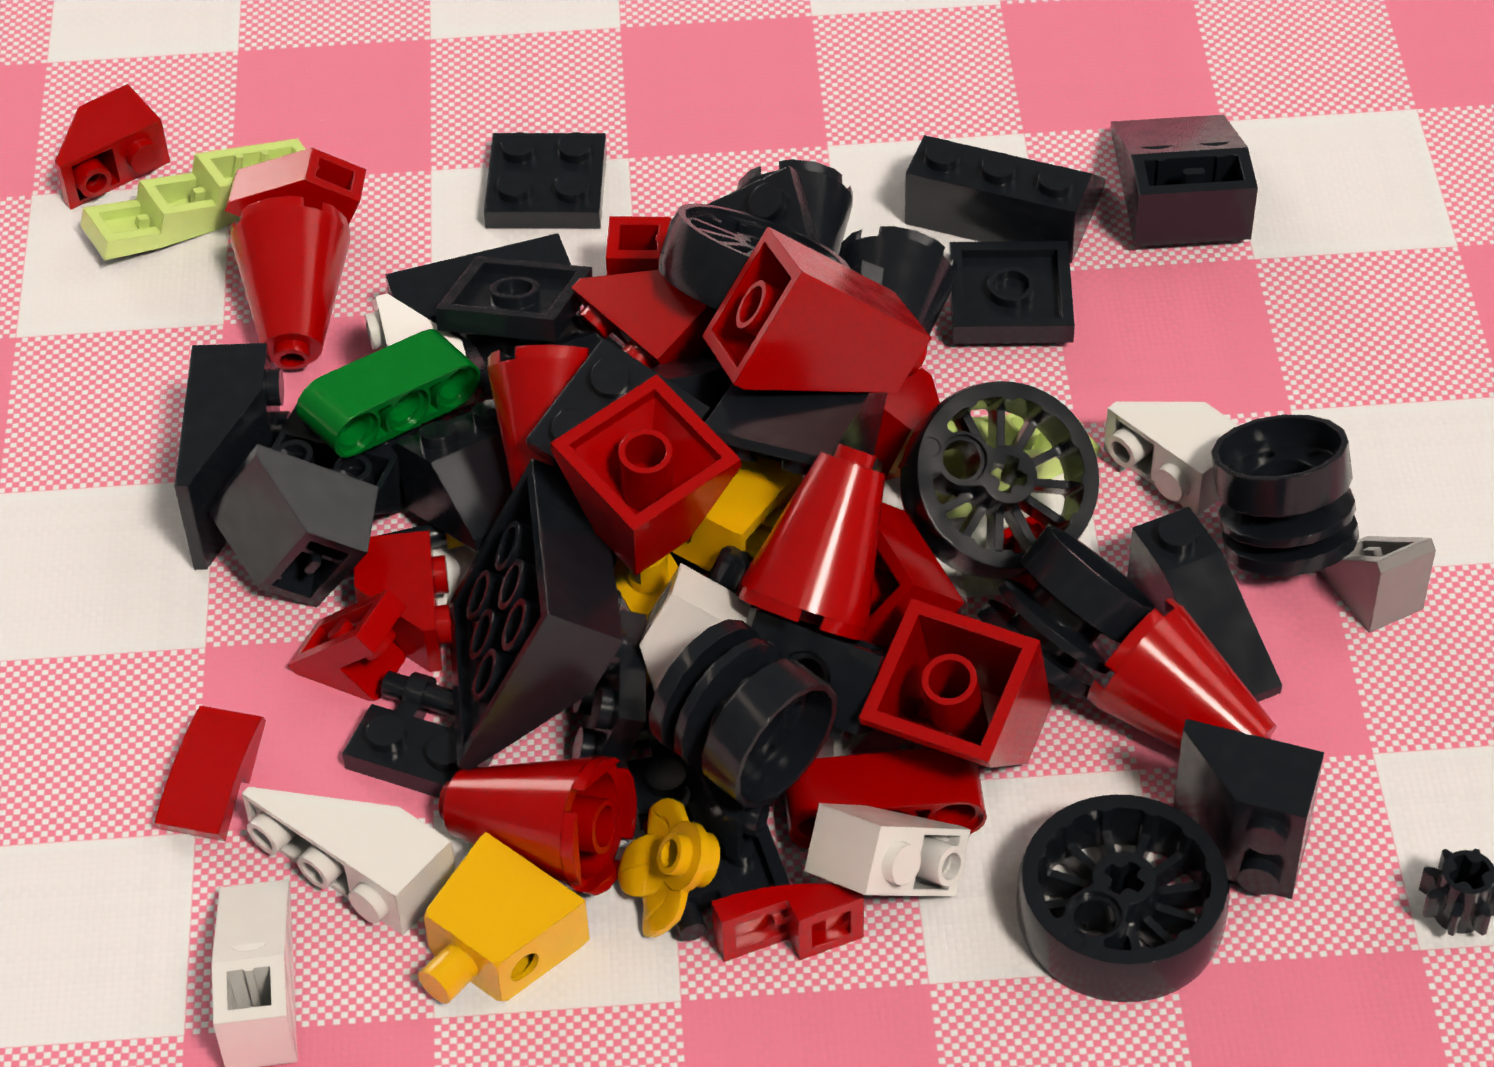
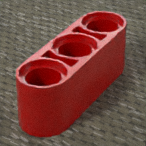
[784,748,987,849]

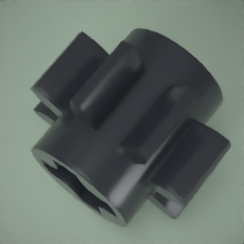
[1419,848,1494,936]

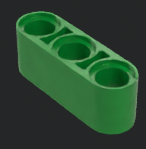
[296,329,481,458]

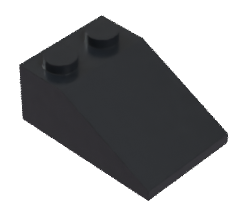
[174,343,291,570]

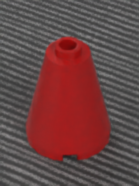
[231,196,350,370]
[487,345,589,490]
[736,443,885,641]
[1086,597,1277,750]
[438,756,637,896]

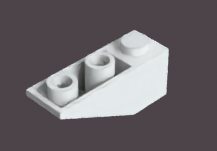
[242,787,456,936]
[212,879,298,1067]

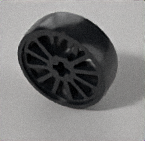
[658,204,850,310]
[900,381,1099,579]
[1016,794,1230,1003]

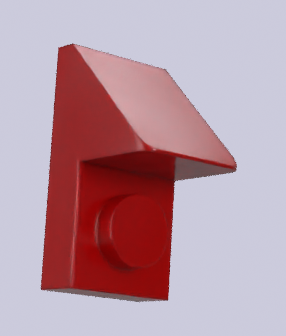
[287,589,407,701]

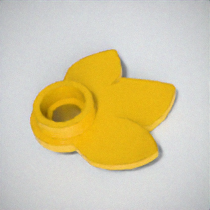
[618,798,720,938]

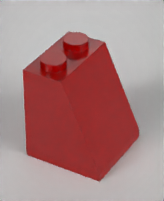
[702,227,932,393]
[859,598,1052,768]

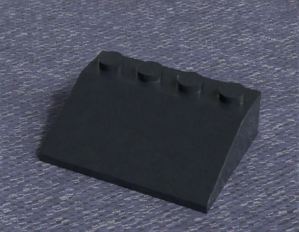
[448,458,627,770]

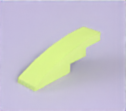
[80,138,306,260]

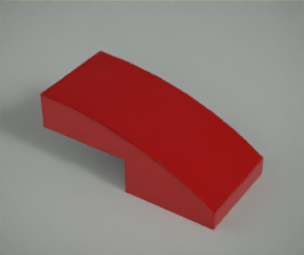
[154,705,266,841]
[711,883,864,962]

